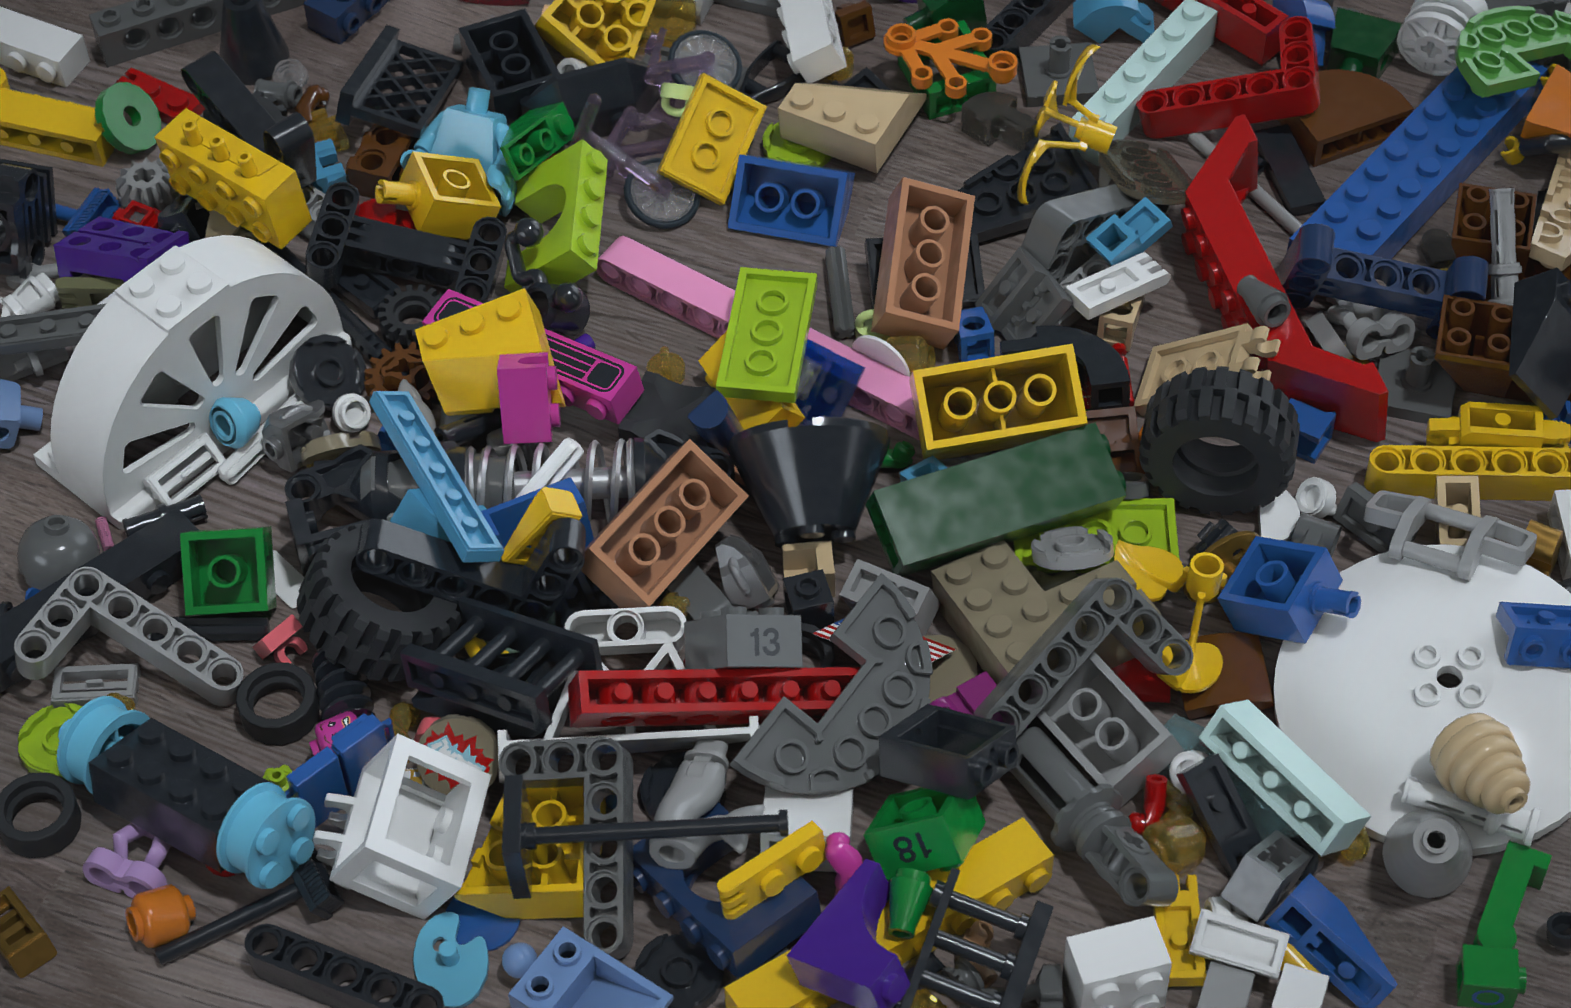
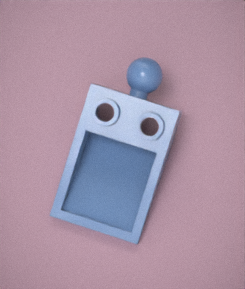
[502,926,673,1008]

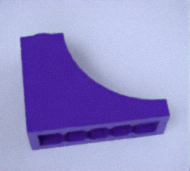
[786,859,911,1008]

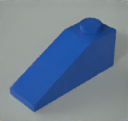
[1265,874,1398,1008]

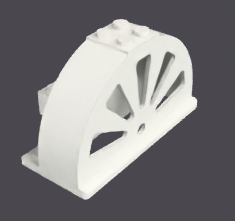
[33,235,352,531]

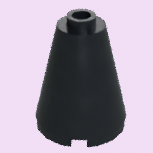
[219,0,290,85]

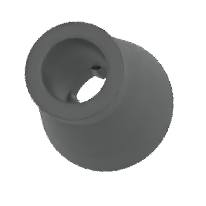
[1237,275,1291,327]

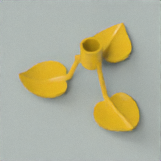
[1017,44,1117,205]
[1114,540,1227,693]

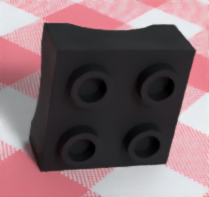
[618,371,716,442]

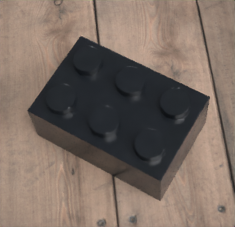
[458,8,560,125]

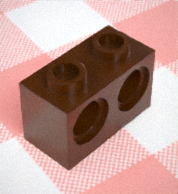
[346,124,418,199]

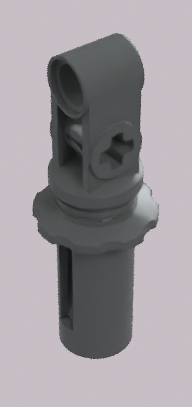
[1010,727,1179,907]

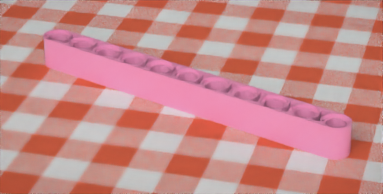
[596,236,920,441]

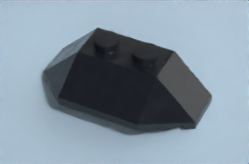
[519,57,661,146]

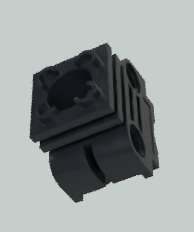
[0,158,58,279]

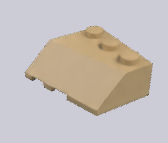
[778,83,927,173]

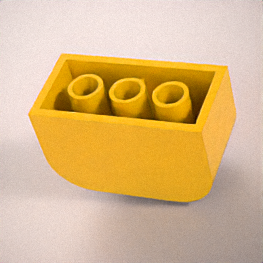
[909,344,1088,459]

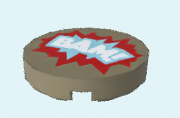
[417,714,499,795]

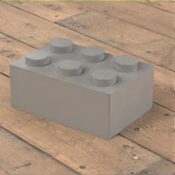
[1037,651,1184,808]

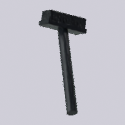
[154,848,345,966]

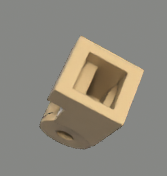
[1097,295,1145,352]

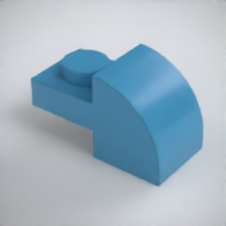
[1086,197,1173,266]

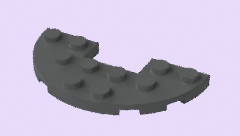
[729,573,933,795]

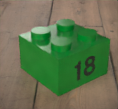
[180,526,277,616]
[863,787,986,880]

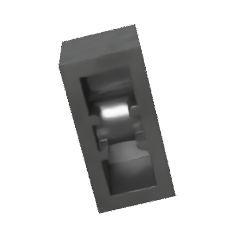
[1220,830,1313,922]

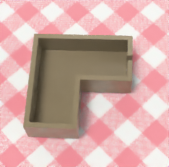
[931,540,1160,702]

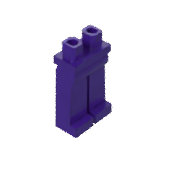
[53,217,190,282]

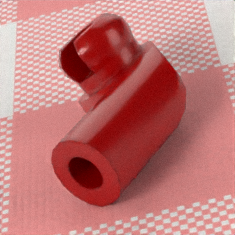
[1128,774,1167,839]

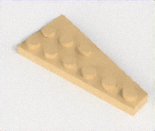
[1529,152,1571,271]

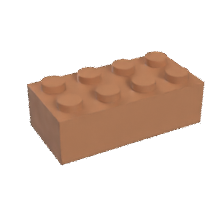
[871,177,975,350]
[581,439,749,608]

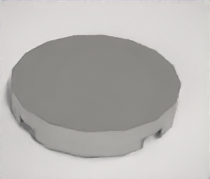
[1031,526,1114,571]

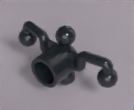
[504,218,590,336]

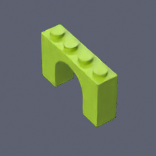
[504,139,608,293]

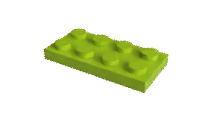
[716,267,818,403]
[1013,498,1179,574]

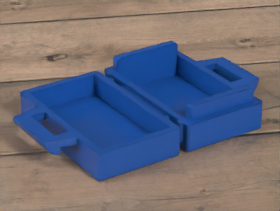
[285,713,395,828]

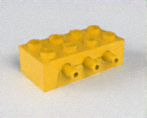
[155,108,312,250]

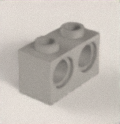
[839,559,941,637]

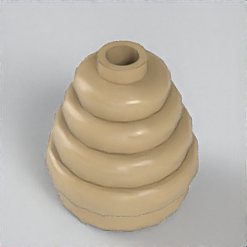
[1430,713,1531,814]

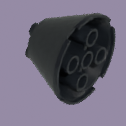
[728,417,890,548]

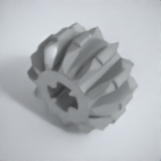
[115,157,180,210]

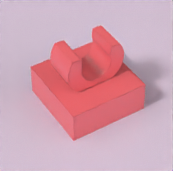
[252,614,308,664]

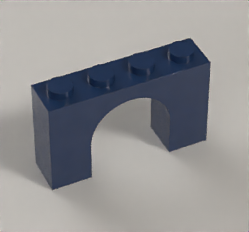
[633,802,821,979]

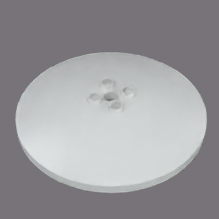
[1273,544,1571,856]

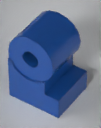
[953,306,995,362]

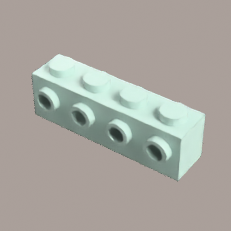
[1198,700,1371,856]

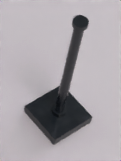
[502,774,789,899]

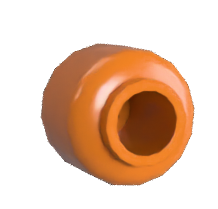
[125,884,196,948]

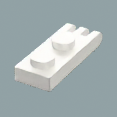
[1065,252,1171,320]

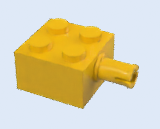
[375,151,501,240]

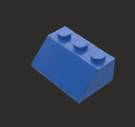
[728,154,855,247]

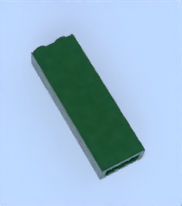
[865,422,1127,577]

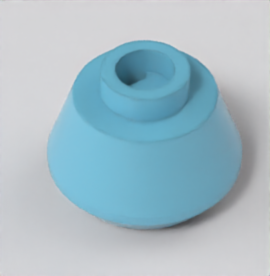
[209,397,261,449]

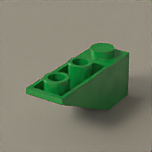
[500,102,578,181]

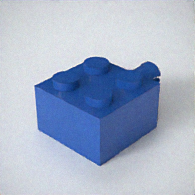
[1217,536,1361,644]

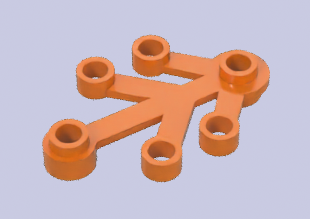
[883,18,1018,99]

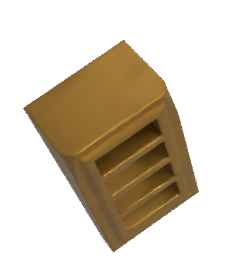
[0,886,57,978]

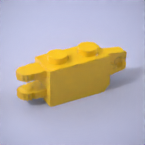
[1426,401,1571,448]

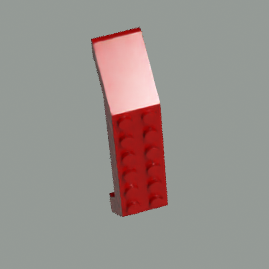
[1181,114,1389,442]

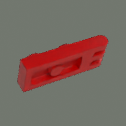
[116,68,205,124]

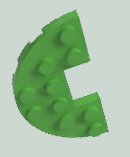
[1455,6,1571,98]

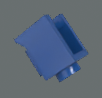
[1289,398,1337,464]

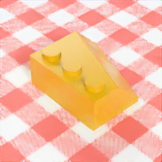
[535,0,656,66]
[415,288,566,416]

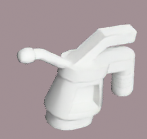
[0,272,60,317]

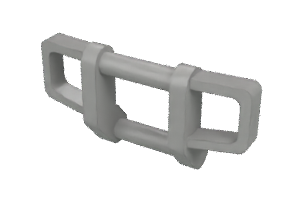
[1363,490,1537,581]

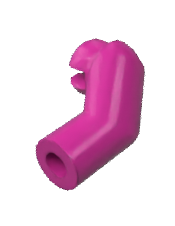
[824,832,863,890]

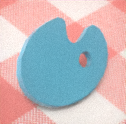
[413,912,489,1008]

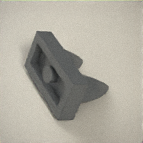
[1333,482,1420,553]

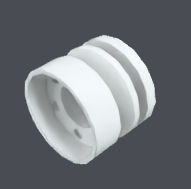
[1397,0,1488,76]

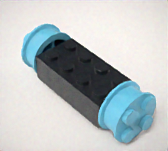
[57,696,315,889]

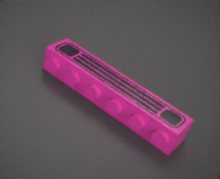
[422,289,644,425]

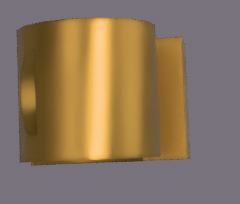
[1525,520,1563,577]

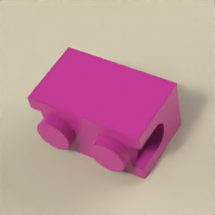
[497,352,561,444]

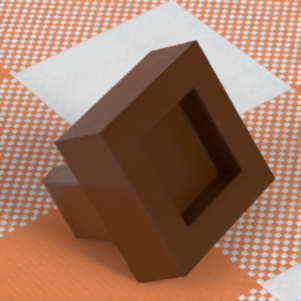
[834,0,876,48]

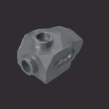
[262,400,331,472]
[715,535,780,611]

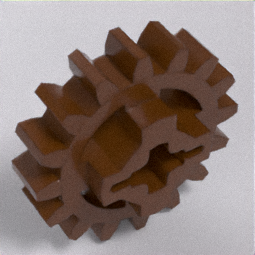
[364,342,440,410]

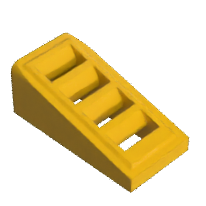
[501,487,583,565]

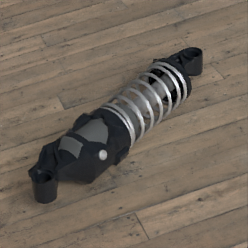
[284,429,735,523]

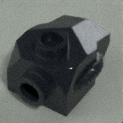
[158,194,210,243]

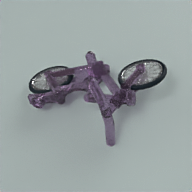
[568,27,742,229]

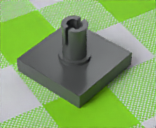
[1018,35,1099,107]
[1378,346,1456,424]

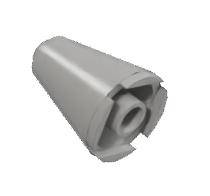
[1382,810,1473,899]

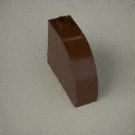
[1278,70,1414,168]

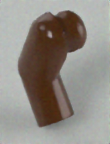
[295,84,330,132]

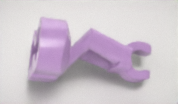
[83,823,171,898]

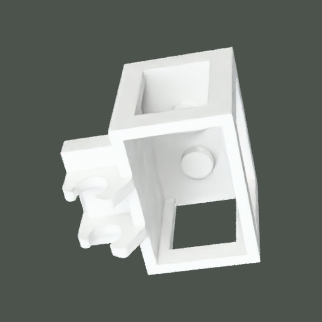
[313,734,491,920]

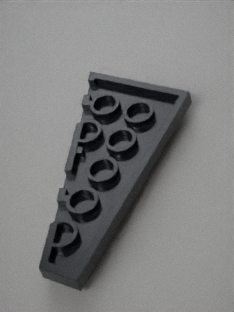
[957,122,1100,243]

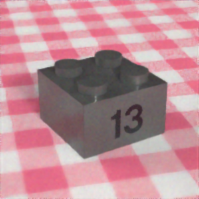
[684,607,803,669]

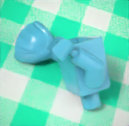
[400,87,517,217]

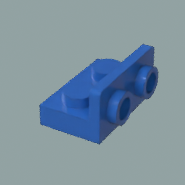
[1496,602,1571,668]

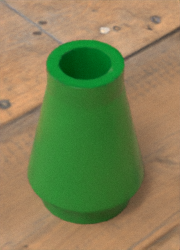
[888,868,934,939]

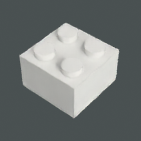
[1062,916,1172,1008]

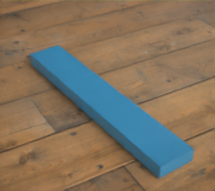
[369,391,504,562]

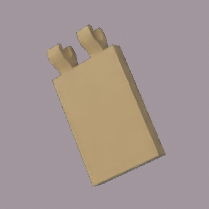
[1134,323,1281,416]

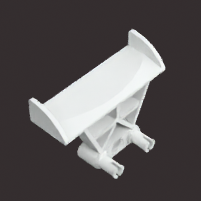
[498,606,758,784]

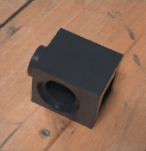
[783,569,834,629]

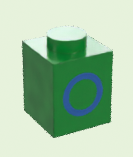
[1456,944,1527,1008]

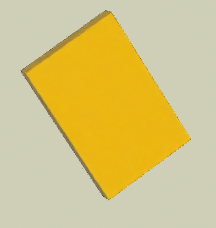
[656,73,767,206]

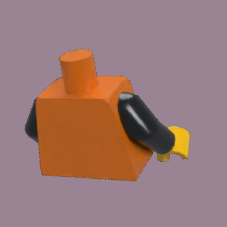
[1500,64,1571,165]

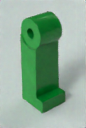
[1472,840,1552,949]

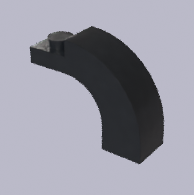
[1000,325,1130,410]

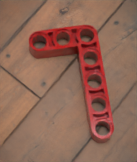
[1136,16,1321,139]

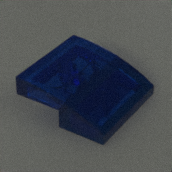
[796,338,866,426]

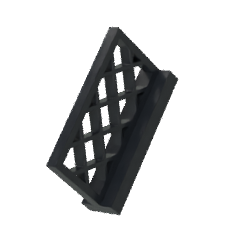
[335,25,465,139]

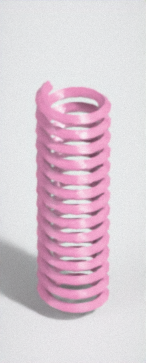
[95,517,114,551]

